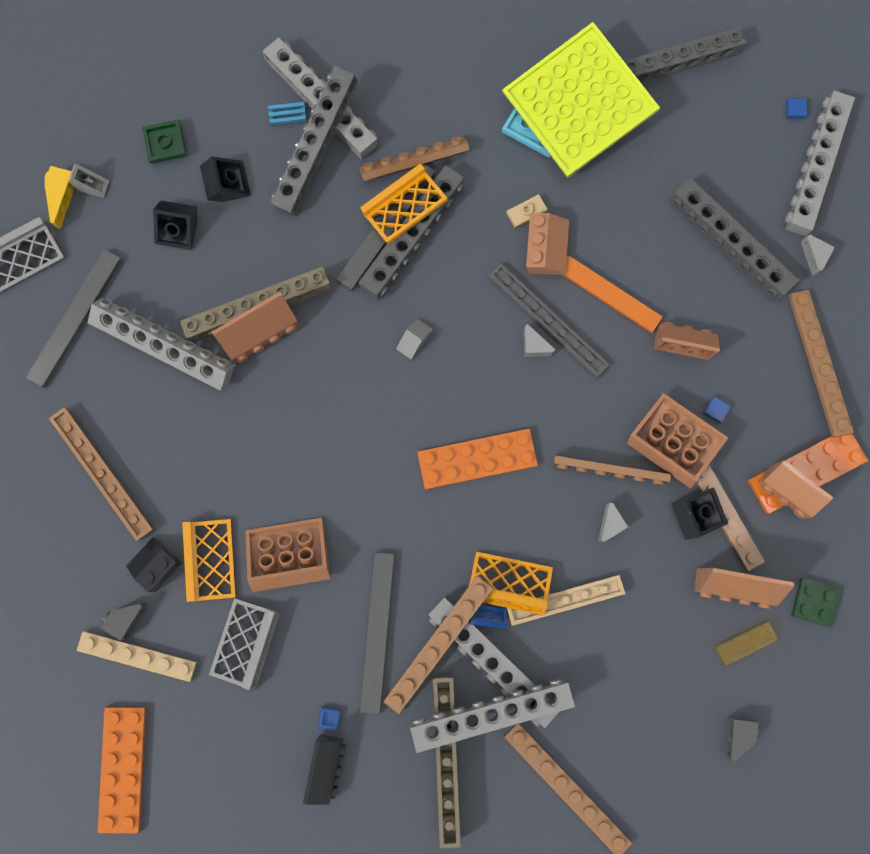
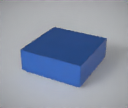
[786,98,807,119]
[703,397,731,423]
[317,707,341,731]

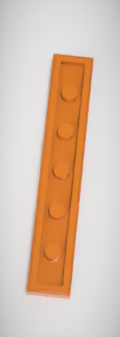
[563,255,663,333]

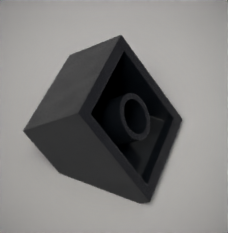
[200,156,250,202]
[153,200,197,250]
[671,487,729,540]
[126,537,182,592]

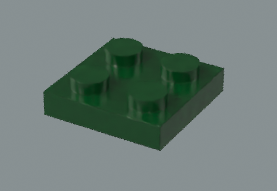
[142,119,187,164]
[791,578,841,627]

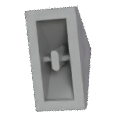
[68,164,109,198]
[801,235,835,276]
[396,319,433,360]
[523,324,556,357]
[598,503,628,542]

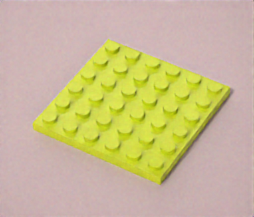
[502,22,660,178]

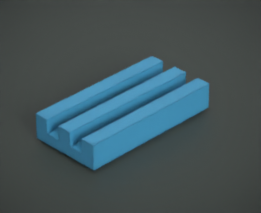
[268,102,307,126]

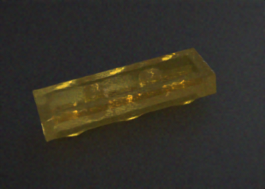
[715,621,778,666]

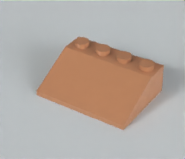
[212,291,300,364]
[627,393,728,489]
[245,518,331,592]
[694,568,795,609]

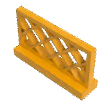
[360,164,448,245]
[182,519,235,602]
[469,552,553,615]

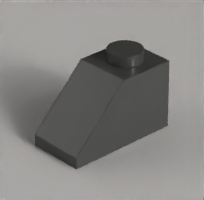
[100,603,148,641]
[725,717,761,761]

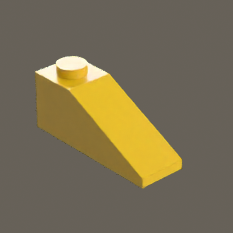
[45,166,75,229]

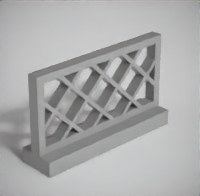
[0,217,65,293]
[209,598,281,690]

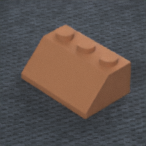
[526,213,569,275]
[653,322,720,360]
[758,460,833,519]

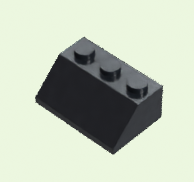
[303,734,346,805]

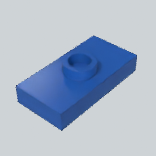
[468,605,508,629]

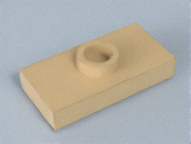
[506,194,548,228]

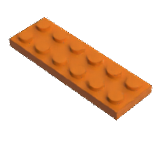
[417,428,538,490]
[747,434,868,514]
[98,707,147,833]

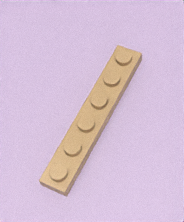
[507,575,625,626]
[76,631,197,682]

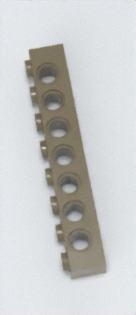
[180,266,332,343]
[433,675,461,848]

